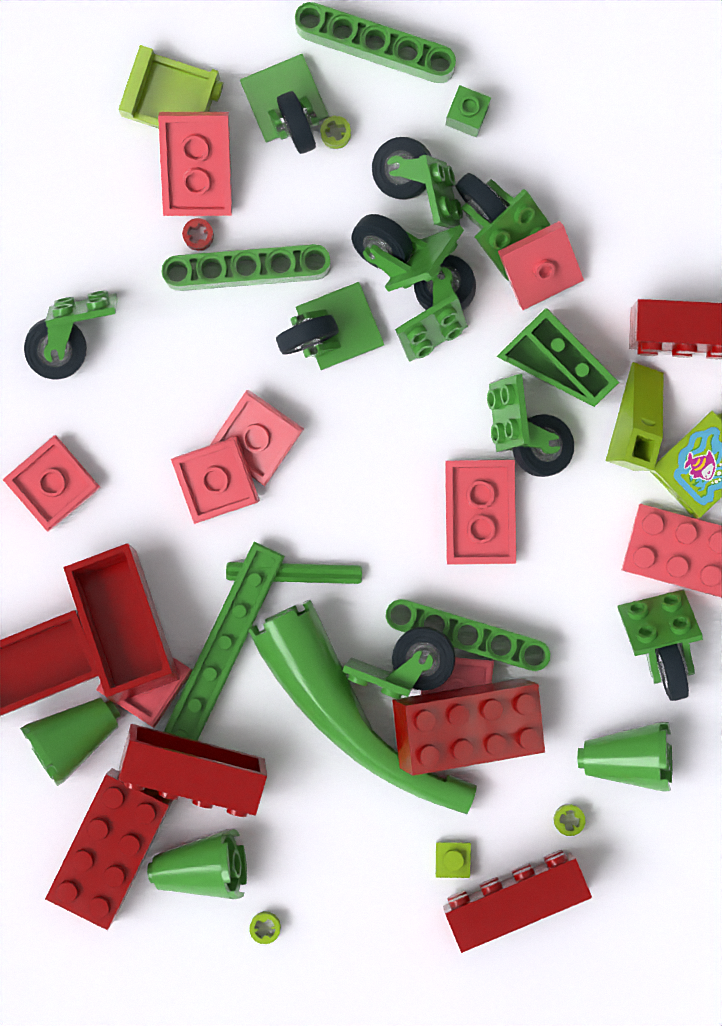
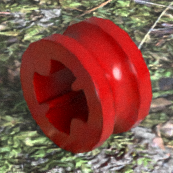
[182,218,214,251]

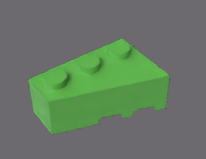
[496,308,620,407]

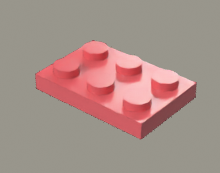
[158,112,232,216]
[445,460,516,565]
[621,504,722,598]

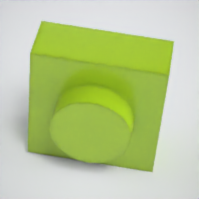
[435,842,471,878]

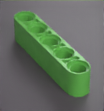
[294,2,456,84]
[161,244,331,291]
[385,599,551,671]

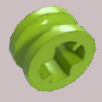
[320,115,351,149]
[553,804,586,836]
[249,911,281,945]

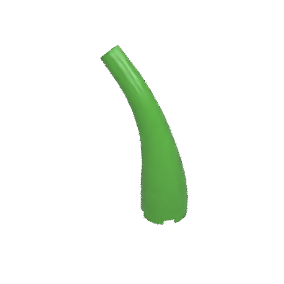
[248,600,477,815]

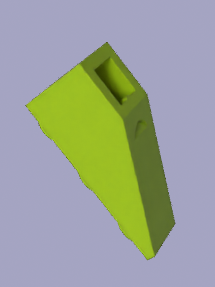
[605,362,664,471]

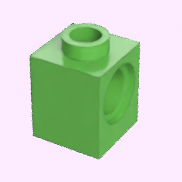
[445,85,491,138]

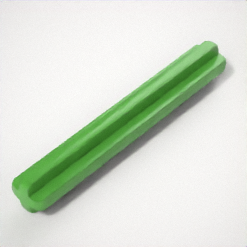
[226,562,362,584]

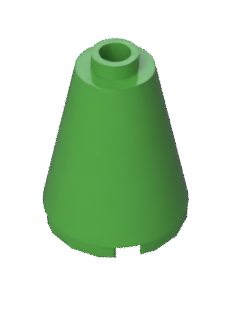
[20,697,121,786]
[577,722,673,792]
[147,828,247,900]

